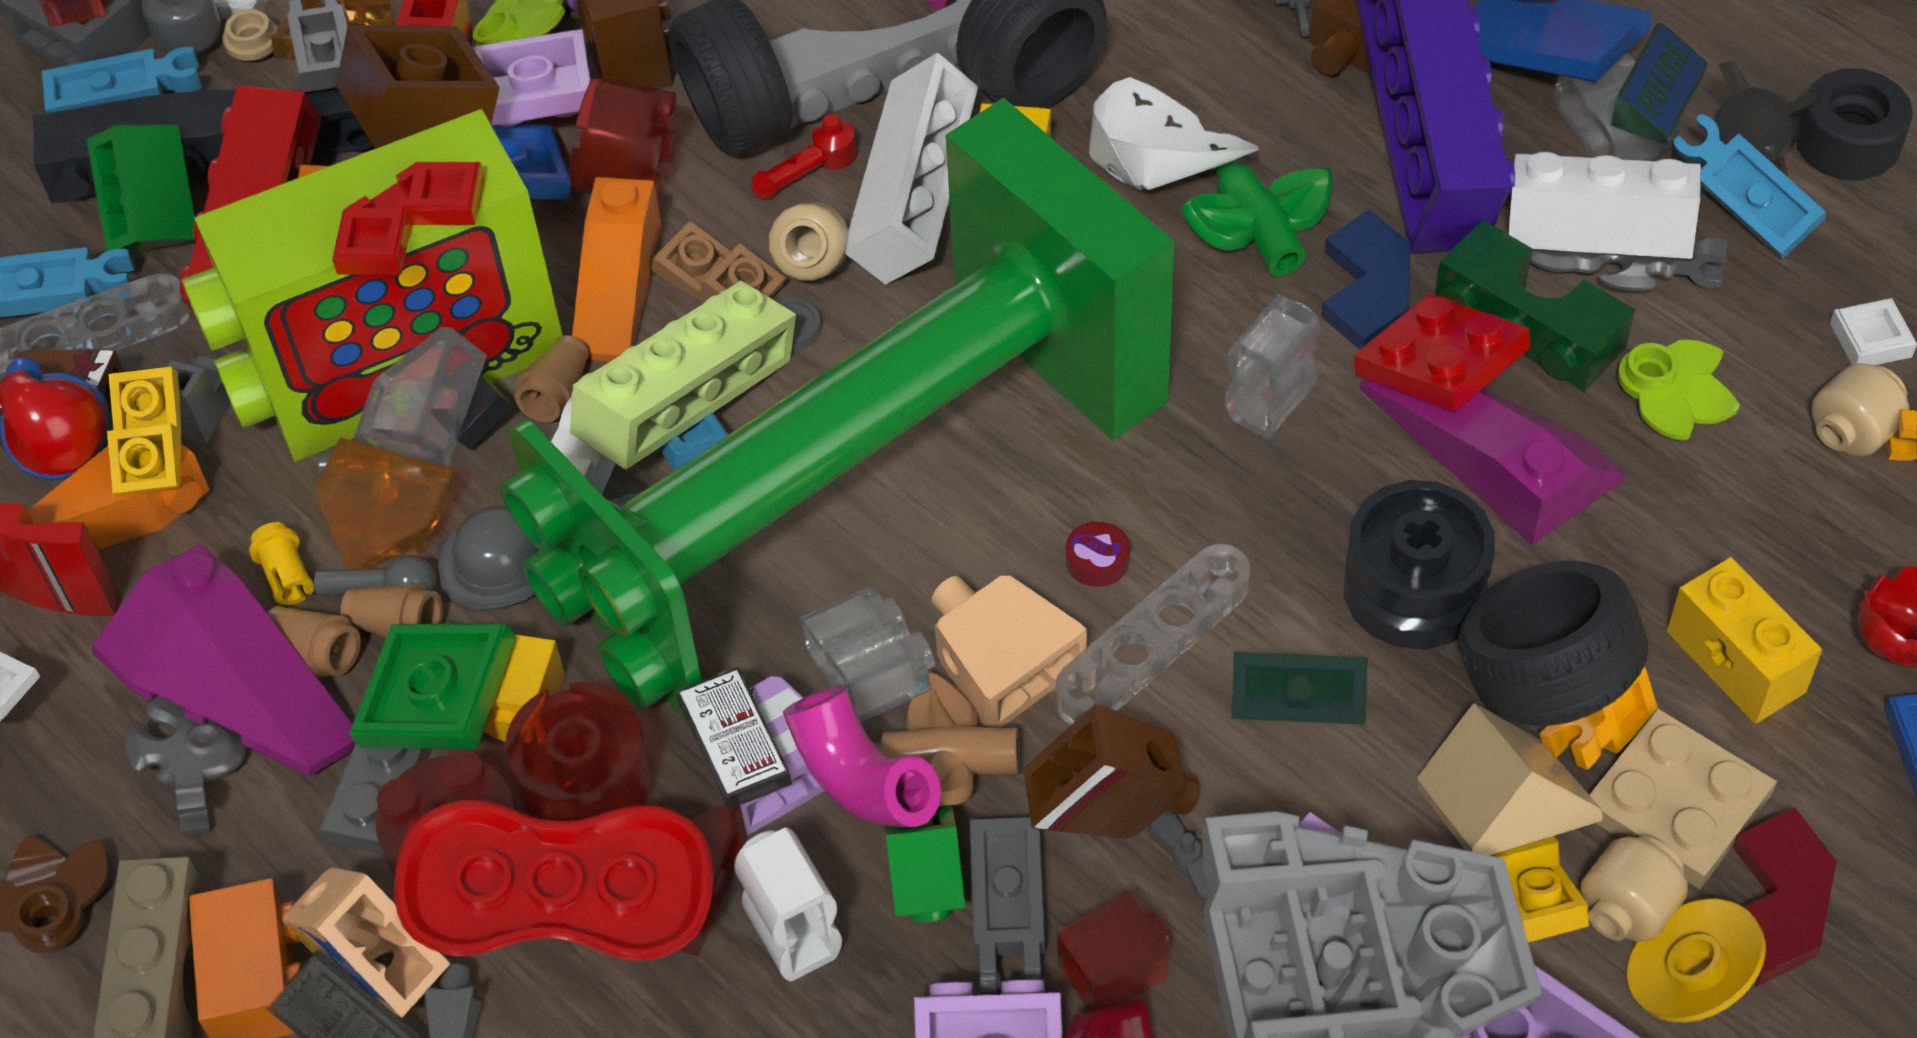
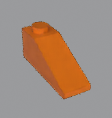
[572,177,663,362]
[27,444,209,551]

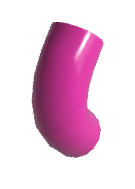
[782,686,941,828]

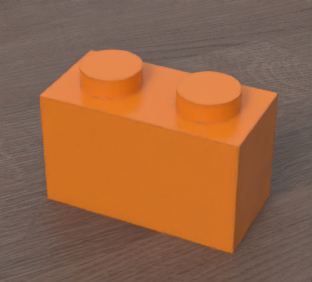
[189,878,303,1038]

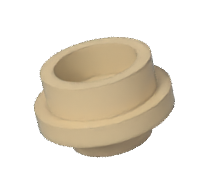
[223,9,280,61]

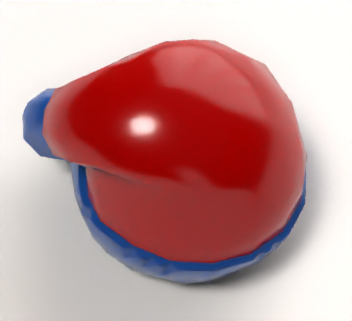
[0,357,113,480]

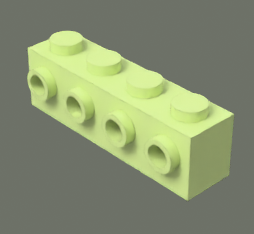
[570,281,796,470]

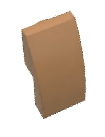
[651,221,786,303]

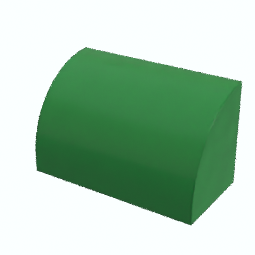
[87,125,195,253]

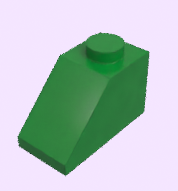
[885,805,965,922]

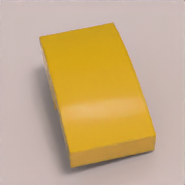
[107,366,181,495]
[1489,836,1589,942]

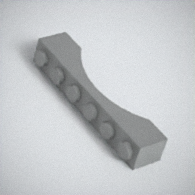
[769,0,1041,129]

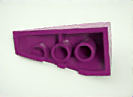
[1360,379,1626,545]
[92,544,356,776]

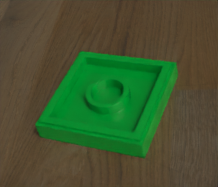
[349,624,516,750]

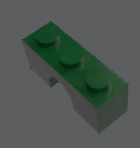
[1435,220,1636,392]

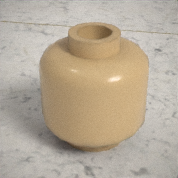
[769,202,849,281]
[1811,363,1909,457]
[1580,836,1688,942]

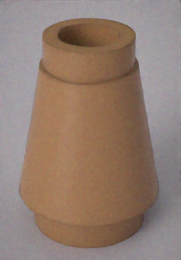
[515,335,589,423]
[341,583,443,638]
[267,606,361,677]

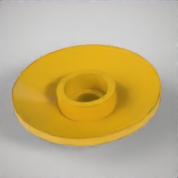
[1627,899,1766,1022]

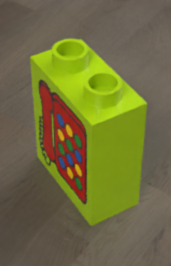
[181,109,563,462]

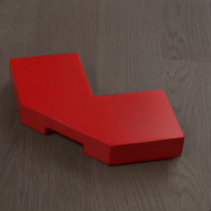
[332,162,484,275]

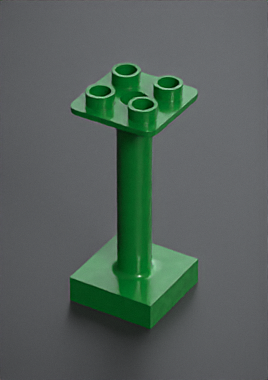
[499,98,1174,724]

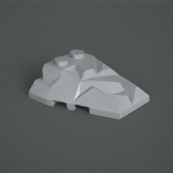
[1202,812,1542,1038]

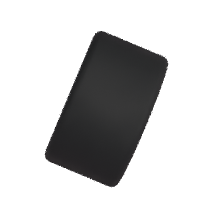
[1795,68,1913,180]

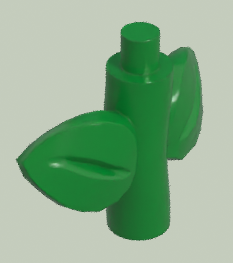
[1181,160,1333,277]

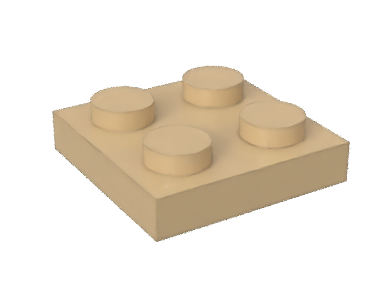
[1590,709,1777,890]

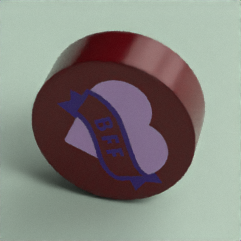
[1065,522,1130,587]

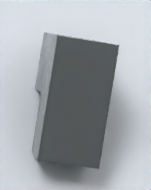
[166,355,231,444]

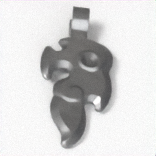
[1530,238,1728,291]
[126,695,246,836]

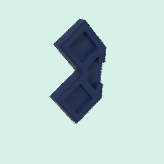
[1321,209,1411,350]

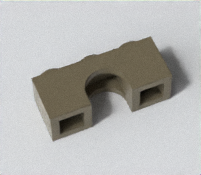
[93,857,207,1038]

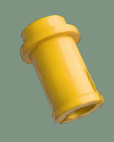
[249,522,314,606]

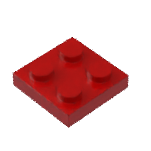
[1353,293,1530,412]

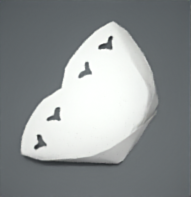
[1089,77,1259,191]

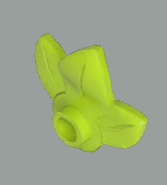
[473,0,565,46]
[1618,339,1740,440]

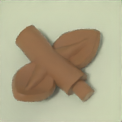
[873,670,1021,805]

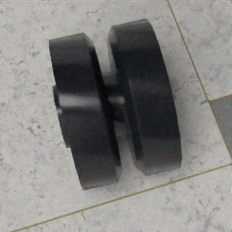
[1343,480,1495,650]

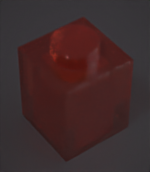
[1057,893,1171,1011]

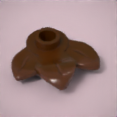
[0,836,109,953]

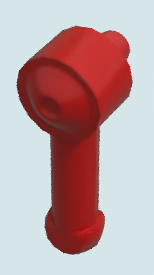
[750,114,858,200]

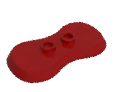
[394,800,713,961]

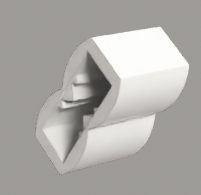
[735,827,842,981]

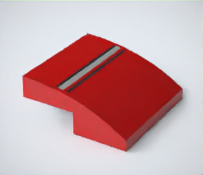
[0,502,120,616]

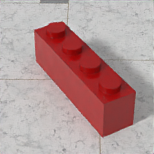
[180,85,321,314]

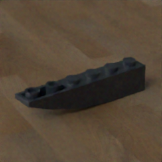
[33,89,375,204]

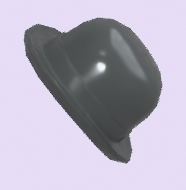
[437,506,539,611]

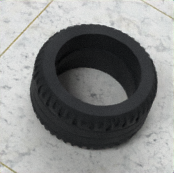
[669,0,793,156]
[956,0,1107,108]
[1459,561,1648,726]

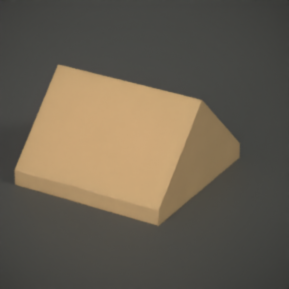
[1417,703,1603,856]

